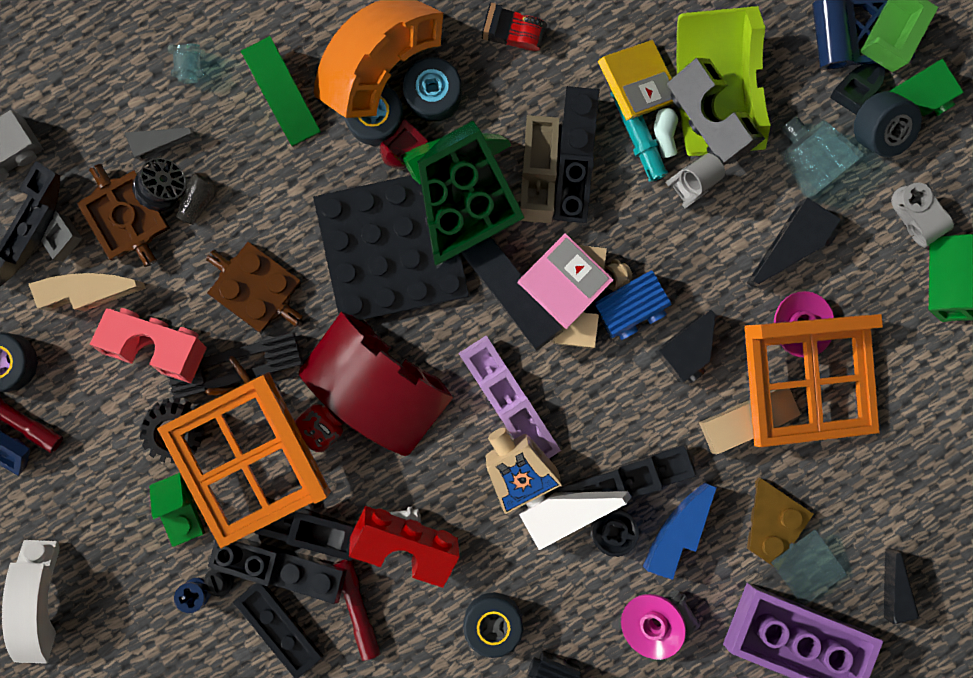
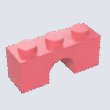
[90,308,207,384]

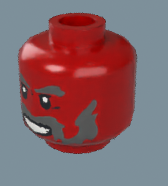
[295,403,344,453]

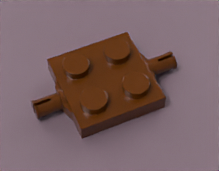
[77,164,170,267]
[206,242,304,334]

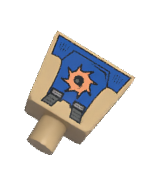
[486,428,562,514]

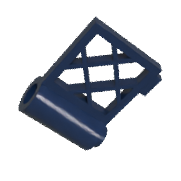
[812,0,916,70]

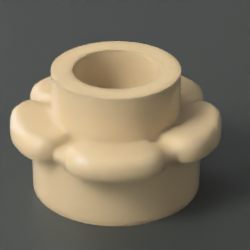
[604,259,632,291]

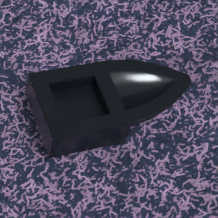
[830,63,885,115]

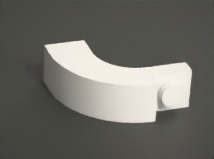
[2,540,60,663]

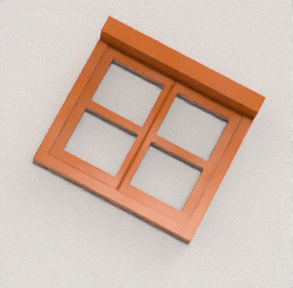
[745,314,883,447]
[157,372,331,549]

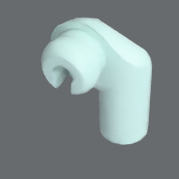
[653,108,678,158]

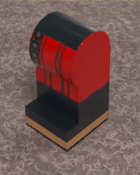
[482,2,547,51]

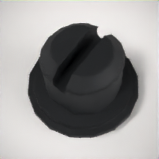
[204,569,234,597]

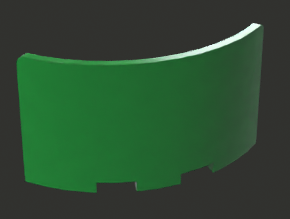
[928,234,973,322]

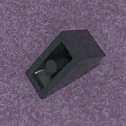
[654,309,716,383]

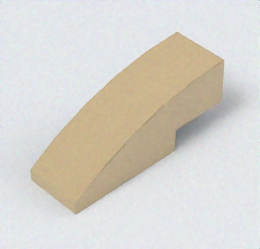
[29,273,146,311]
[699,388,801,454]

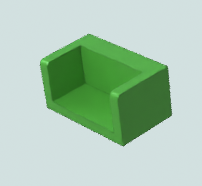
[860,0,939,72]

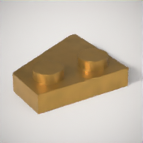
[747,477,814,569]

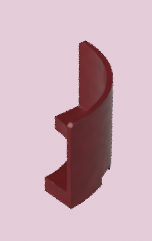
[299,311,453,456]

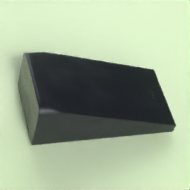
[884,548,919,624]

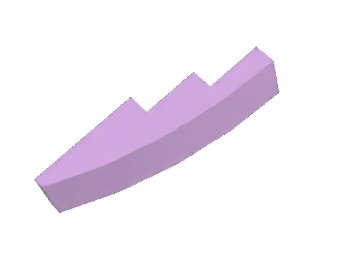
[459,336,561,458]

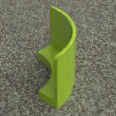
[676,6,771,156]

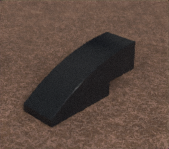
[254,497,355,561]

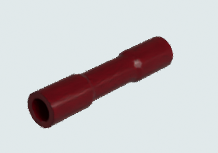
[0,398,63,453]
[333,559,381,661]

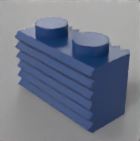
[591,270,672,341]

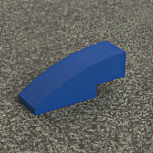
[643,483,717,580]

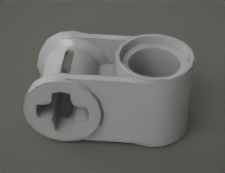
[665,153,725,208]
[892,183,954,248]

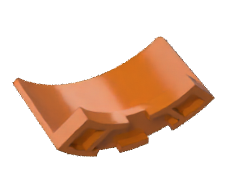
[314,0,443,118]

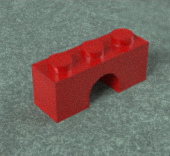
[349,506,460,588]

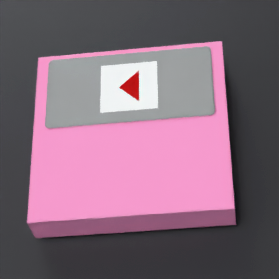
[517,233,613,329]

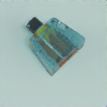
[781,116,864,198]

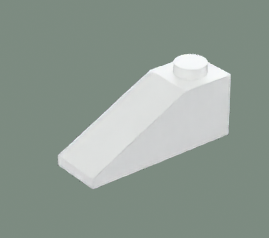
[519,491,631,550]

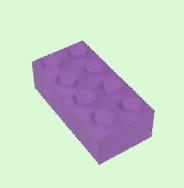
[723,583,883,678]

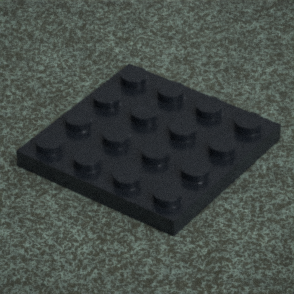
[313,175,469,320]

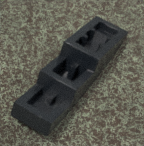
[461,237,563,351]
[556,443,697,501]

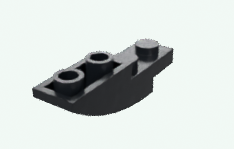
[554,86,600,223]
[208,539,347,604]

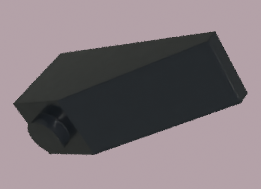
[747,197,841,287]

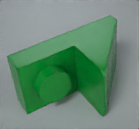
[149,473,206,547]

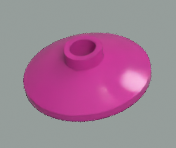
[774,291,834,358]
[621,594,686,659]

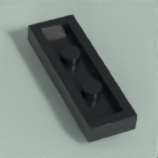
[233,583,324,678]

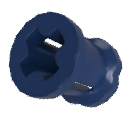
[174,577,211,613]

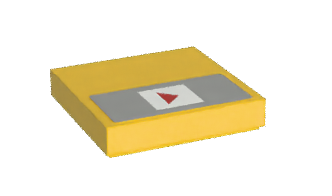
[598,40,674,121]

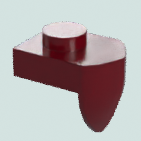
[380,119,429,169]

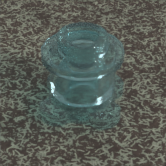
[167,43,205,84]

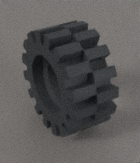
[140,398,205,463]

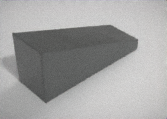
[125,127,196,160]

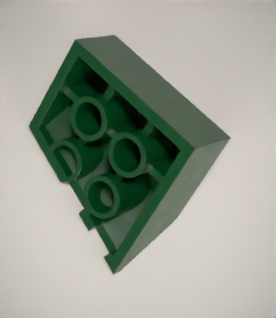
[417,121,525,266]

